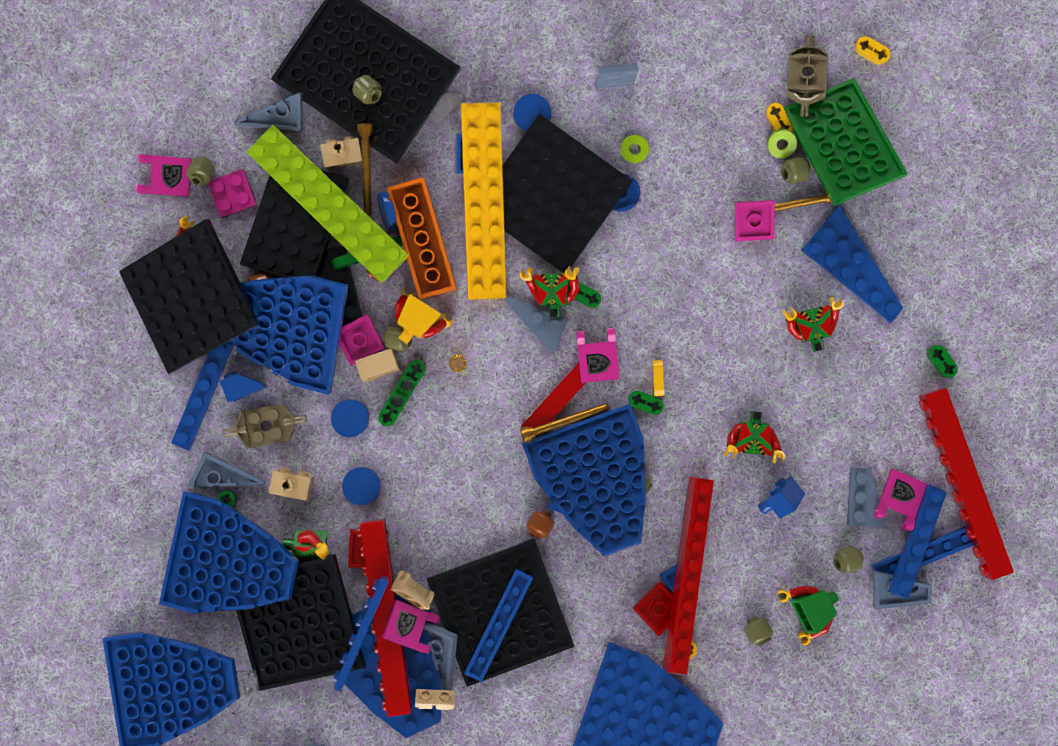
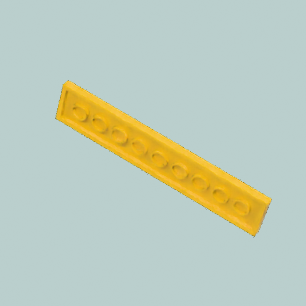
[461,103,506,300]

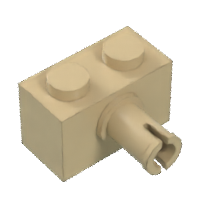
[320,136,362,170]
[269,467,314,501]

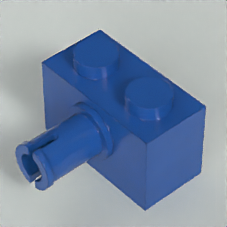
[758,476,805,519]

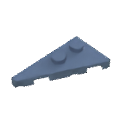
[234,93,302,131]
[504,296,568,354]
[189,452,266,487]
[423,621,458,691]

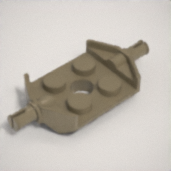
[786,35,829,117]
[223,403,308,449]

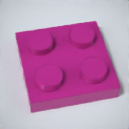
[208,169,257,218]
[734,200,775,241]
[339,314,386,366]

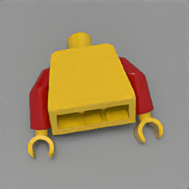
[395,288,454,344]

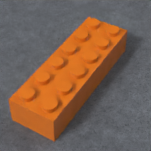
[387,177,458,301]

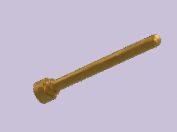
[357,123,373,217]
[774,192,832,212]
[520,404,609,443]

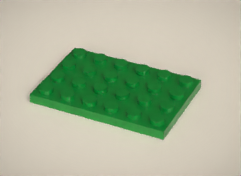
[783,78,908,206]

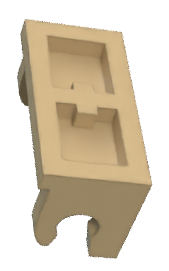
[355,348,400,382]
[391,571,434,610]

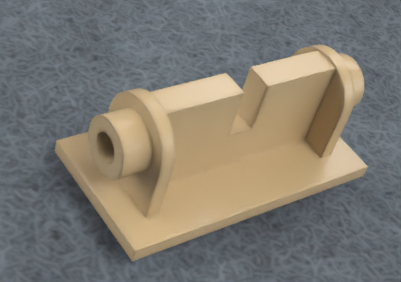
[415,689,454,711]

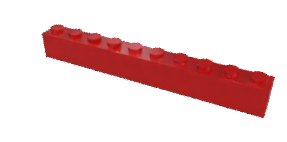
[919,388,1014,580]
[663,477,714,675]
[357,518,413,717]

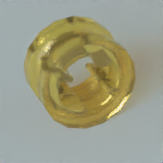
[449,355,467,372]

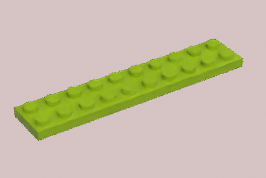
[247,125,409,283]

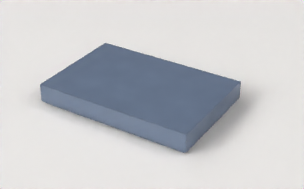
[595,63,638,89]

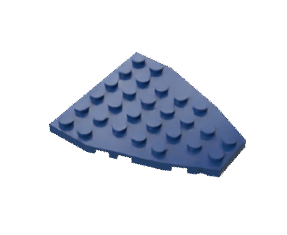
[230,276,348,395]
[522,404,646,557]
[159,491,299,613]
[344,594,442,738]
[102,632,241,746]
[573,642,723,746]

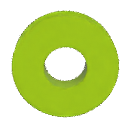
[767,129,797,159]
[621,135,649,163]

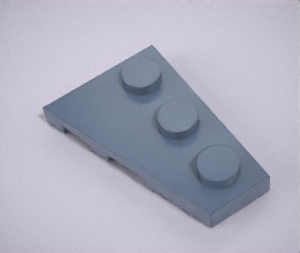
[847,468,887,528]
[873,571,932,609]

